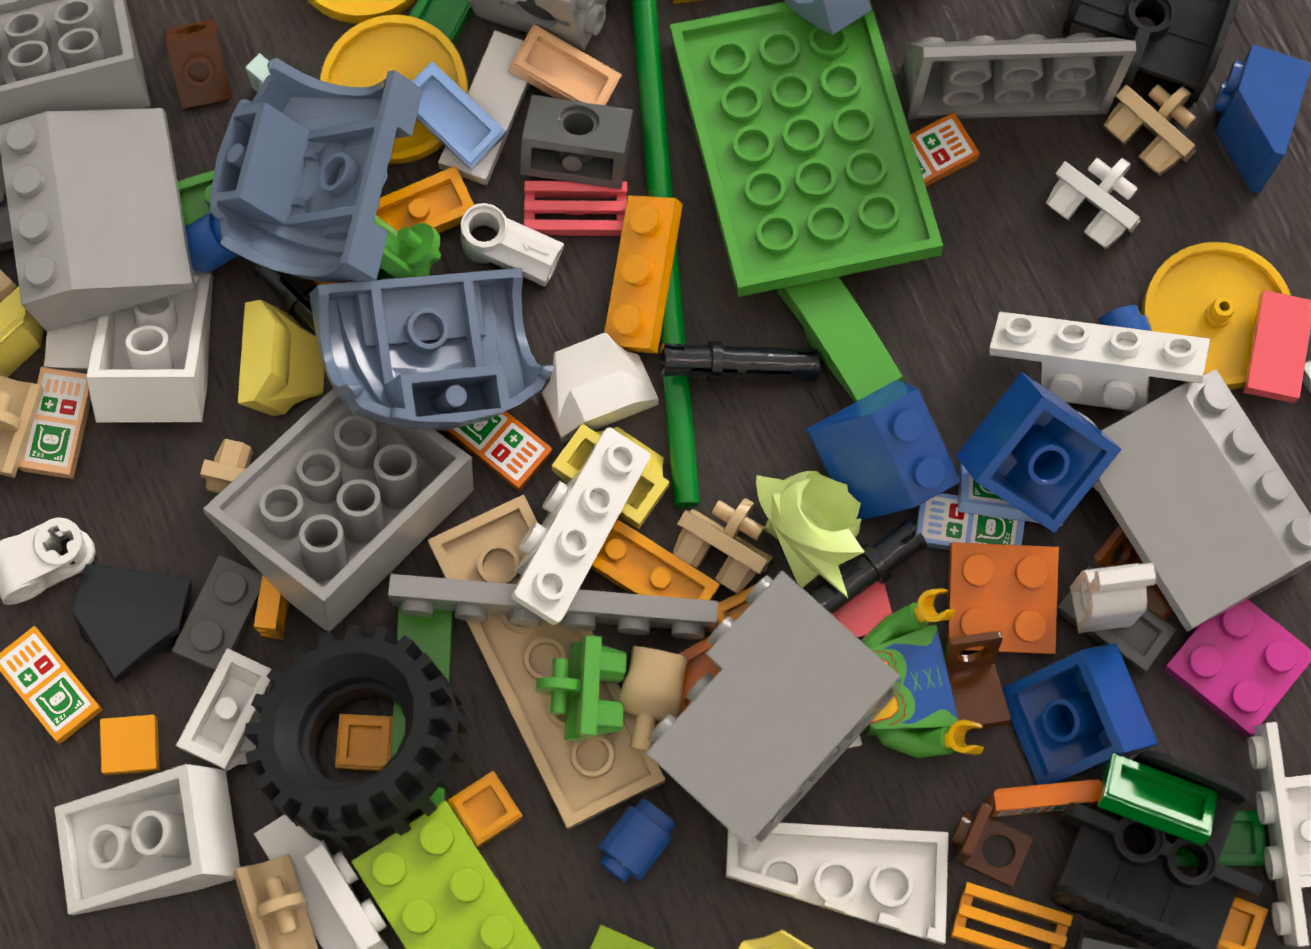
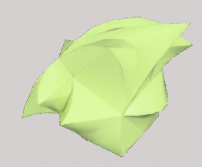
[756,471,864,598]

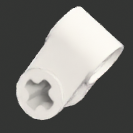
[0,518,95,605]

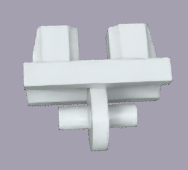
[1046,158,1141,249]

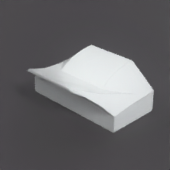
[542,333,659,443]
[176,648,274,771]

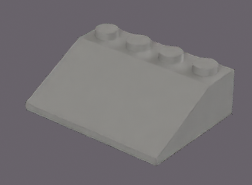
[0,0,151,125]
[903,33,1136,120]
[0,108,196,332]
[1094,369,1311,632]
[203,388,474,632]

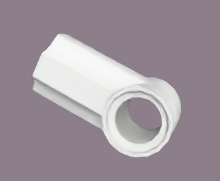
[461,203,564,287]

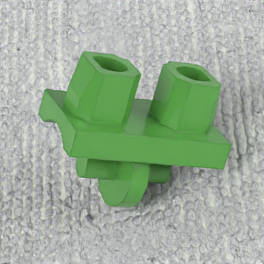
[374,216,441,280]
[535,635,627,742]

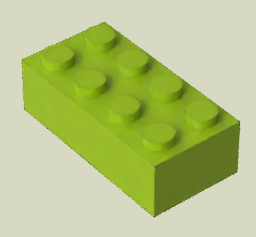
[351,800,541,949]

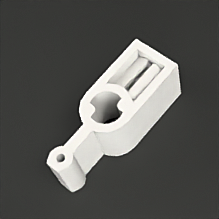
[1070,563,1156,633]

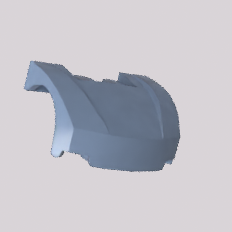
[210,58,423,283]
[309,268,555,430]

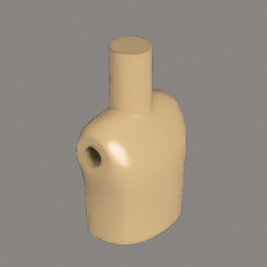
[619,646,688,752]

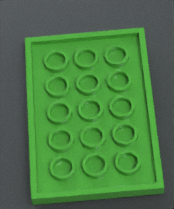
[670,0,943,297]

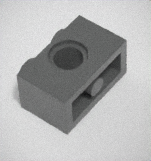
[520,95,633,189]

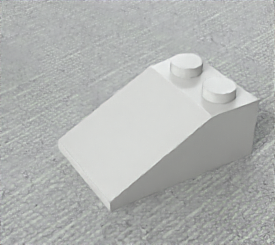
[86,269,213,423]
[54,764,240,915]

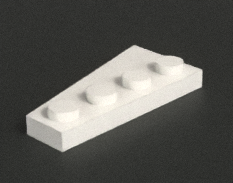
[726,823,948,945]

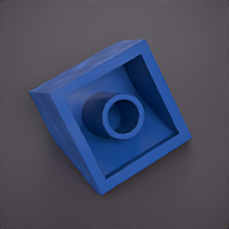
[1213,44,1311,194]
[956,372,1122,533]
[806,380,961,521]
[1002,643,1158,785]

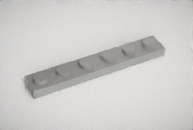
[388,574,718,640]

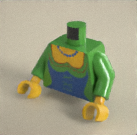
[861,588,984,758]

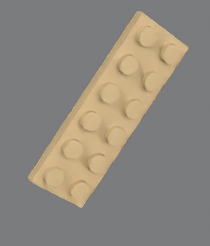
[428,494,666,831]

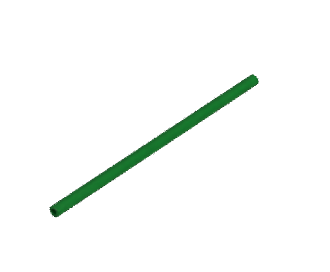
[631,0,700,508]

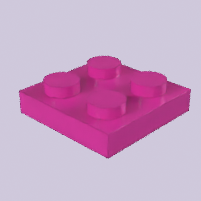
[1162,600,1311,738]

